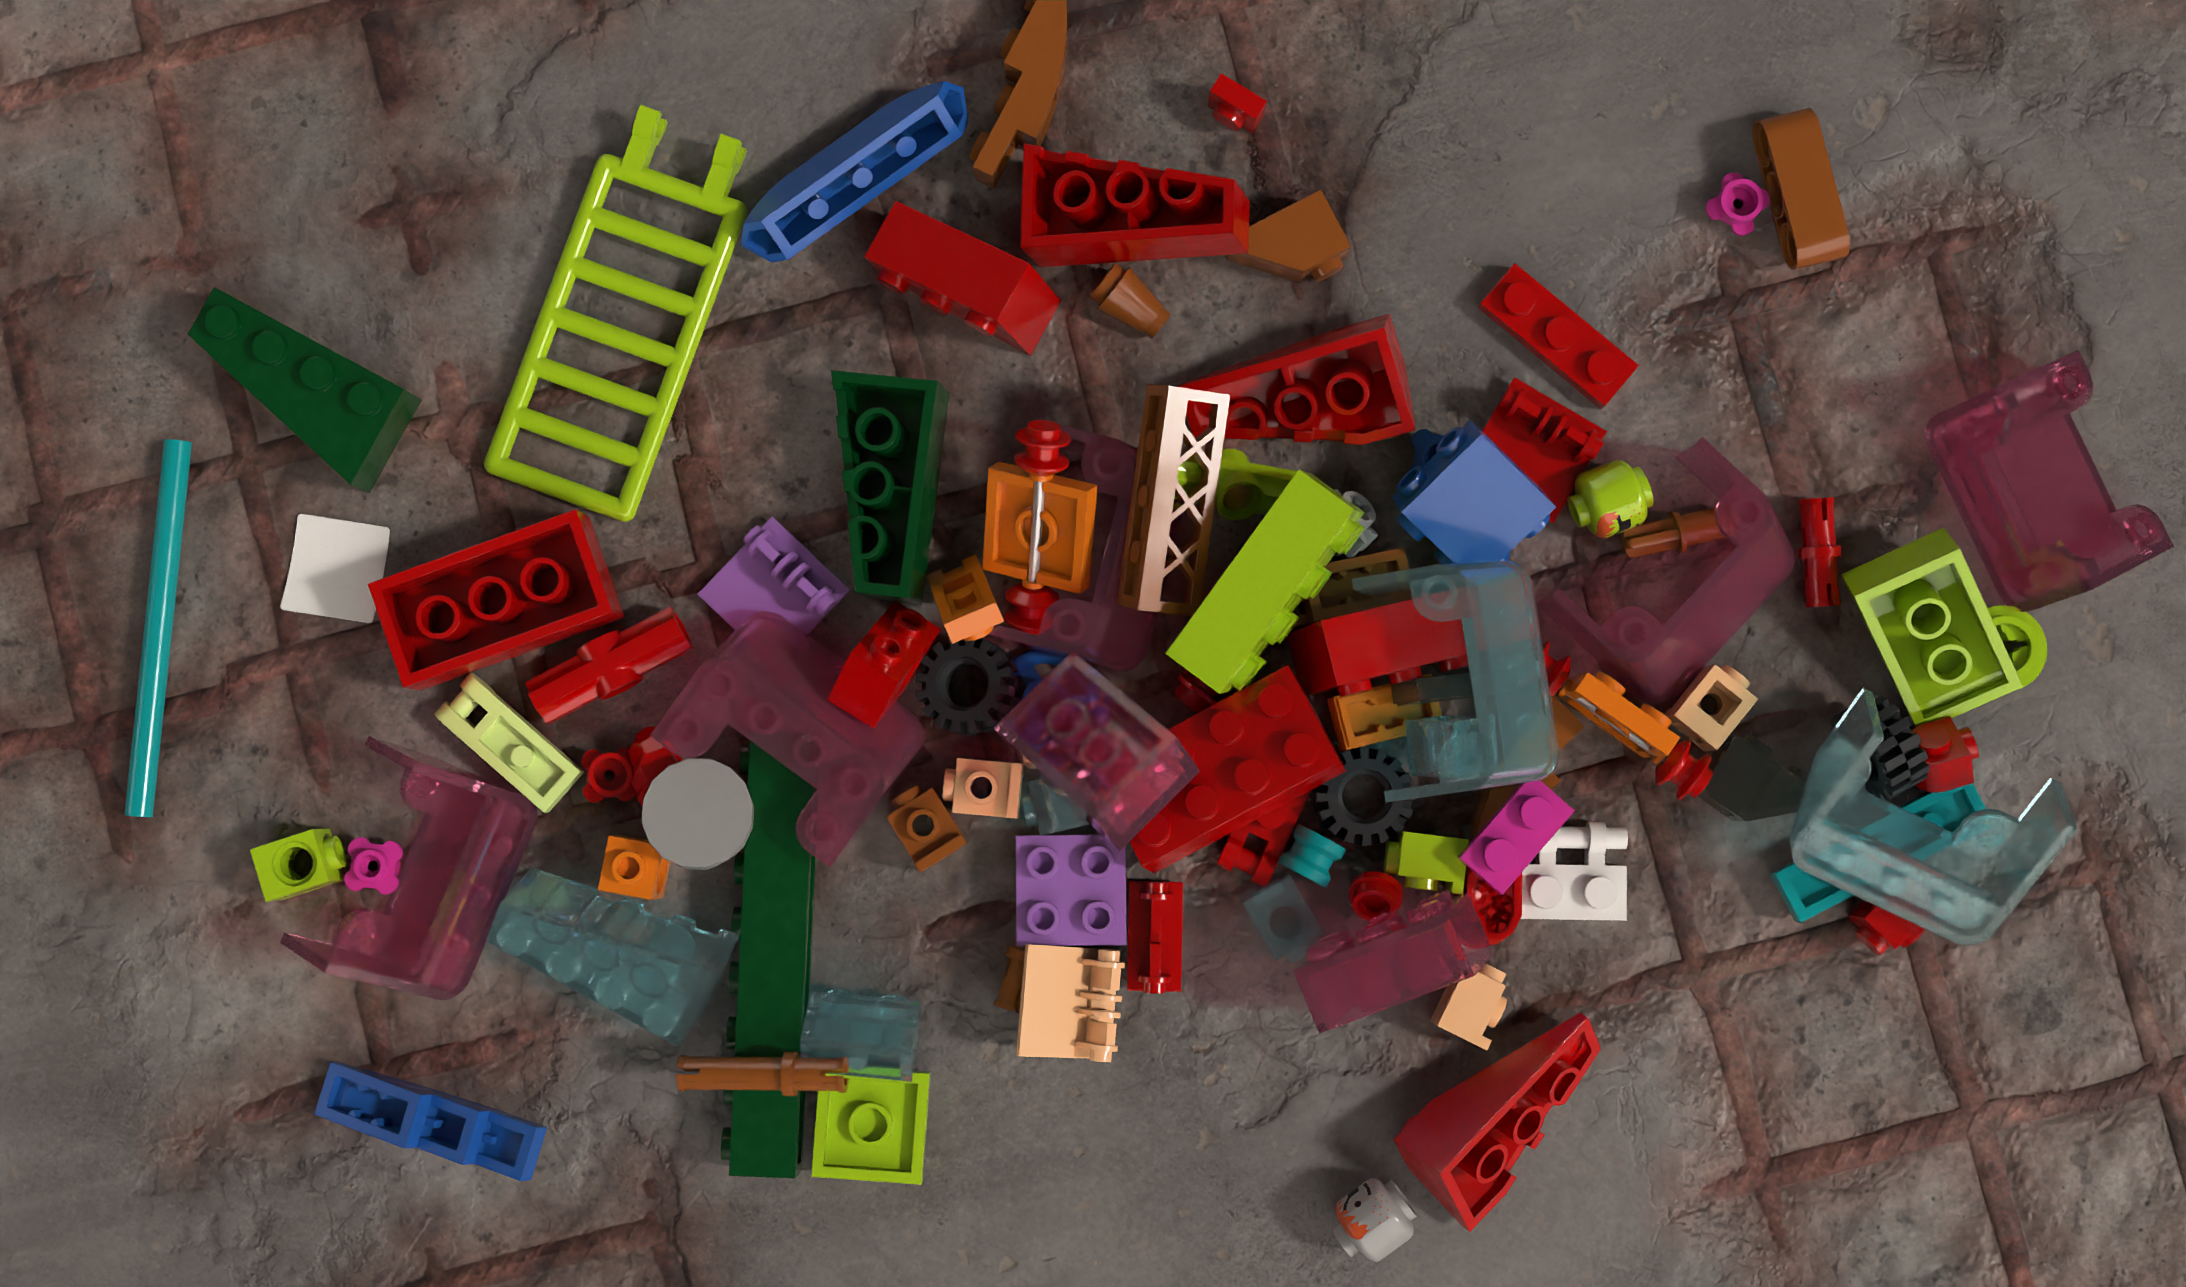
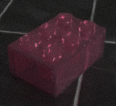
[994,651,1200,851]
[1293,890,1494,1034]

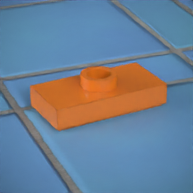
[1327,674,1445,752]

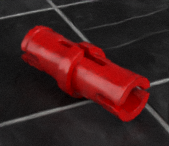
[1797,497,1842,607]

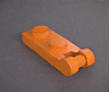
[926,554,1004,644]

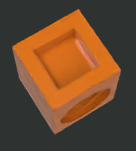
[598,835,670,900]

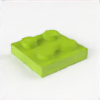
[811,1066,931,1185]

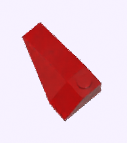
[1393,1013,1601,1232]

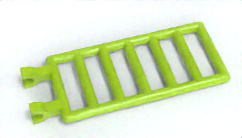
[484,105,748,522]

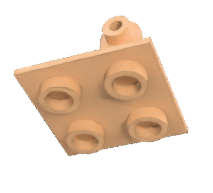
[1016,944,1125,1062]

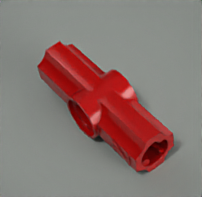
[525,607,694,724]

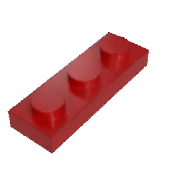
[1477,263,1639,409]

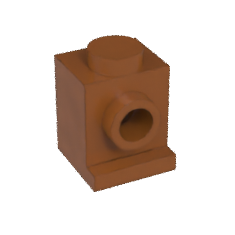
[886,784,969,873]

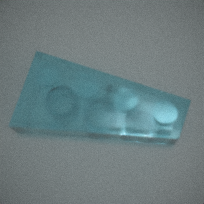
[486,868,740,1048]

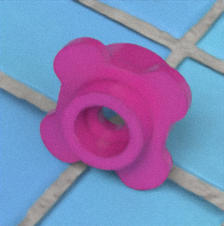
[1705,172,1770,236]
[344,837,403,895]

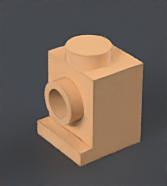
[1664,664,1758,751]
[943,758,1024,819]
[1430,959,1507,1050]

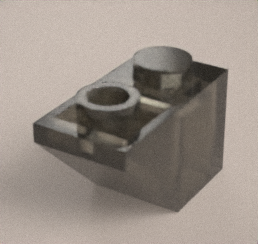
[1697,734,1828,822]

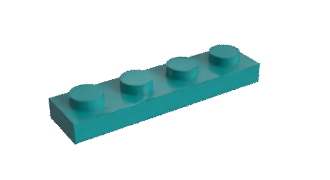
[1769,783,1994,923]

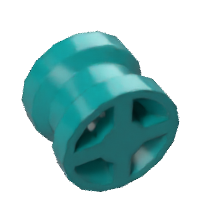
[1278,824,1346,888]

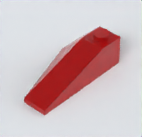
[1177,313,1416,445]

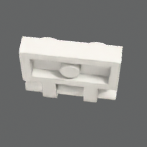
[1521,821,1628,921]

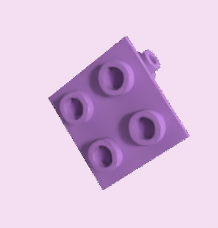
[698,517,850,668]
[1016,834,1127,946]

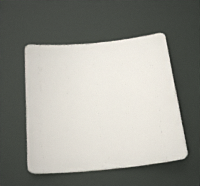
[280,514,390,623]

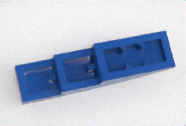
[314,1061,547,1181]

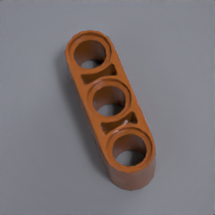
[1752,108,1850,270]

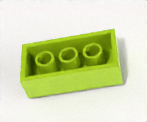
[1166,470,1365,694]

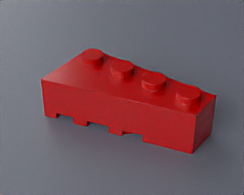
[1020,143,1250,267]
[1287,573,1538,697]

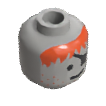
[1332,1178,1417,1262]

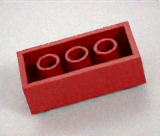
[368,509,625,691]
[1093,665,1347,873]

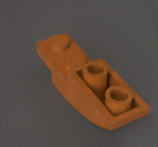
[969,0,1068,189]

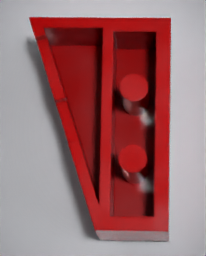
[864,201,1061,356]

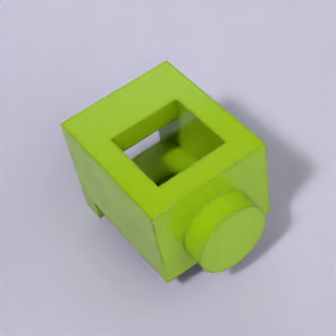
[1383,831,1469,895]

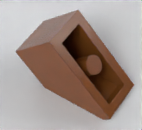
[1225,190,1351,282]

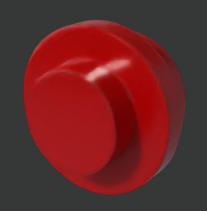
[1348,871,1403,922]

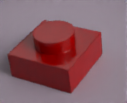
[1208,73,1267,134]

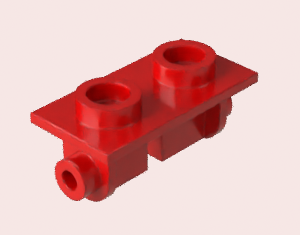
[1127,881,1183,994]

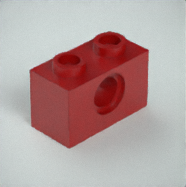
[827,601,941,729]

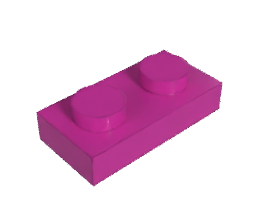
[1457,774,1575,895]

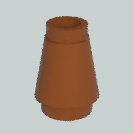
[1089,262,1171,339]

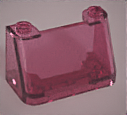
[1925,350,2174,612]

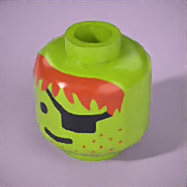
[1567,460,1654,538]

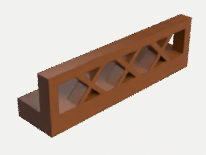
[1117,384,1230,616]

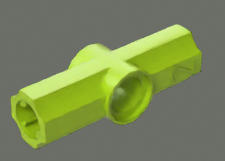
[1174,449,1297,520]

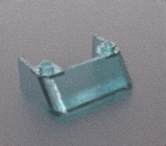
[1352,560,1560,802]
[1789,688,2078,945]

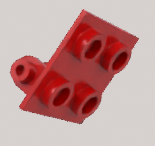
[1482,377,1607,524]

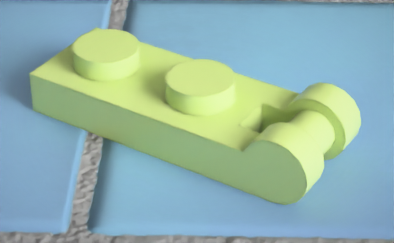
[434,673,584,813]

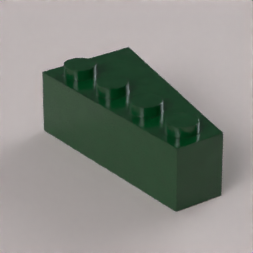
[187,287,422,493]
[831,370,950,605]

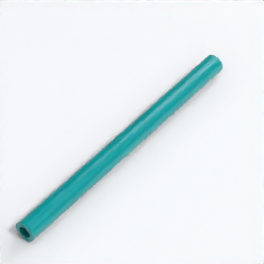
[124,439,192,817]

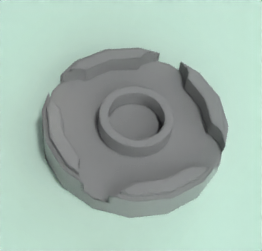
[642,758,754,870]

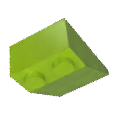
[1841,527,2023,727]

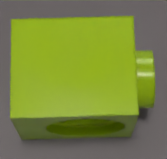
[250,828,347,902]

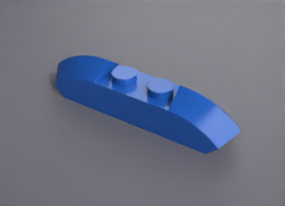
[741,81,969,262]

